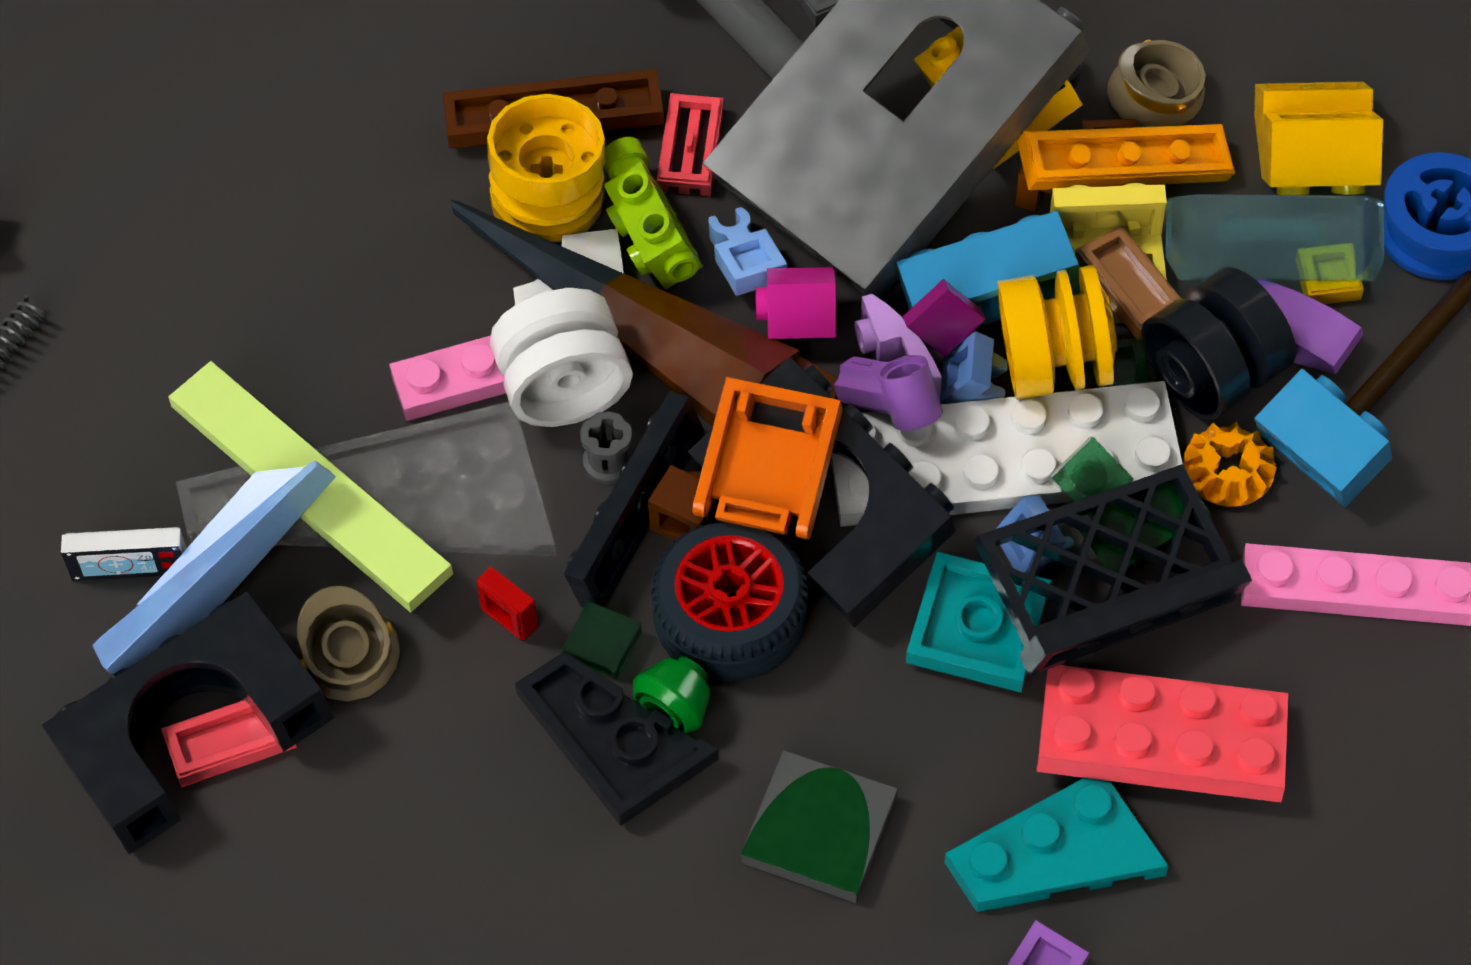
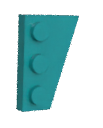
[944,778,1169,912]

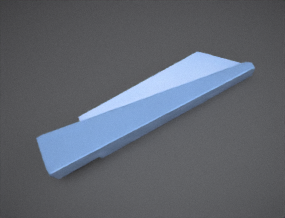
[92,461,336,674]

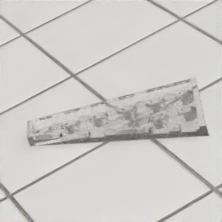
[176,402,556,556]

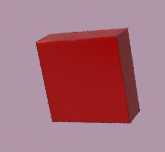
[477,566,538,641]

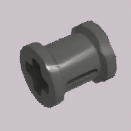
[580,411,633,485]

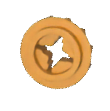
[1183,421,1277,507]

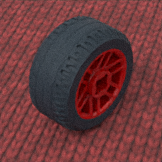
[651,521,808,682]

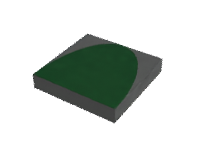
[740,750,898,903]

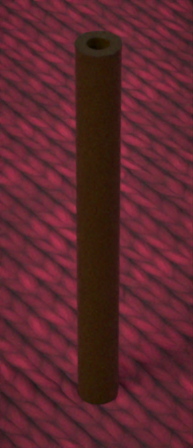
[1346,271,1471,416]

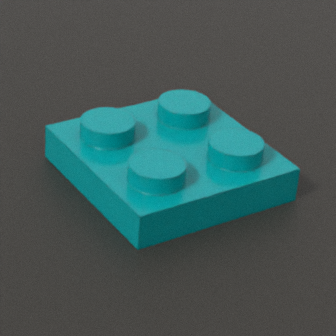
[906,552,1052,693]

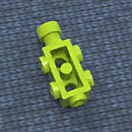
[603,137,703,290]

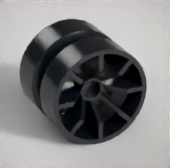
[1141,267,1296,420]

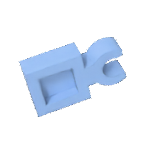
[709,207,787,296]

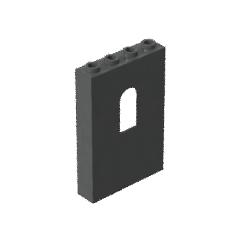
[703,0,1091,300]

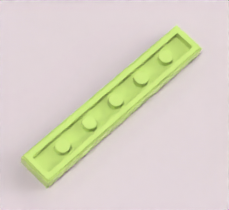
[168,361,453,613]

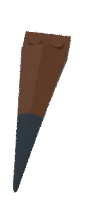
[450,200,842,427]

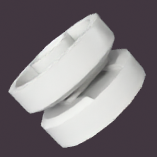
[490,288,633,427]

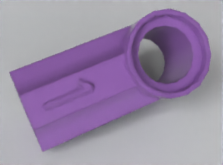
[834,355,943,431]

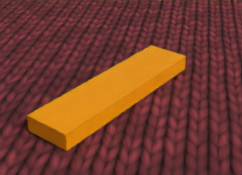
[1017,124,1235,190]

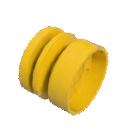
[487,94,605,243]
[997,265,1117,400]

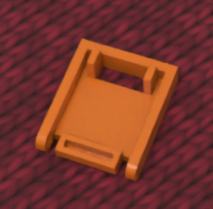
[692,377,843,540]

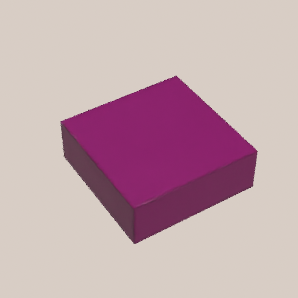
[903,279,986,357]

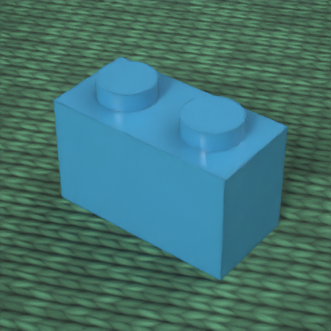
[1254,369,1392,508]

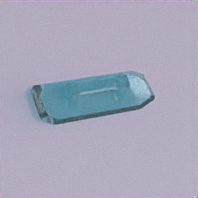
[1166,194,1384,281]

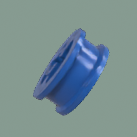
[1376,152,1471,280]

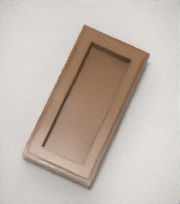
[1075,225,1180,340]

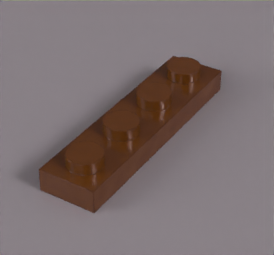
[443,68,664,149]

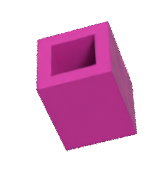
[756,267,836,339]

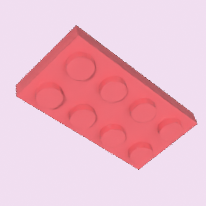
[1037,665,1288,803]

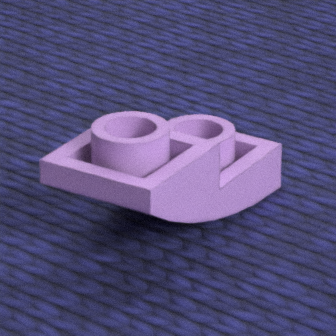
[854,294,942,400]

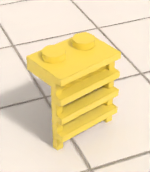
[1050,183,1167,323]

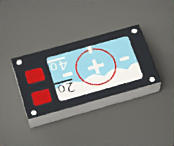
[61,527,187,581]

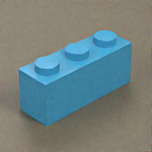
[896,210,1080,344]

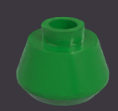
[633,656,711,733]

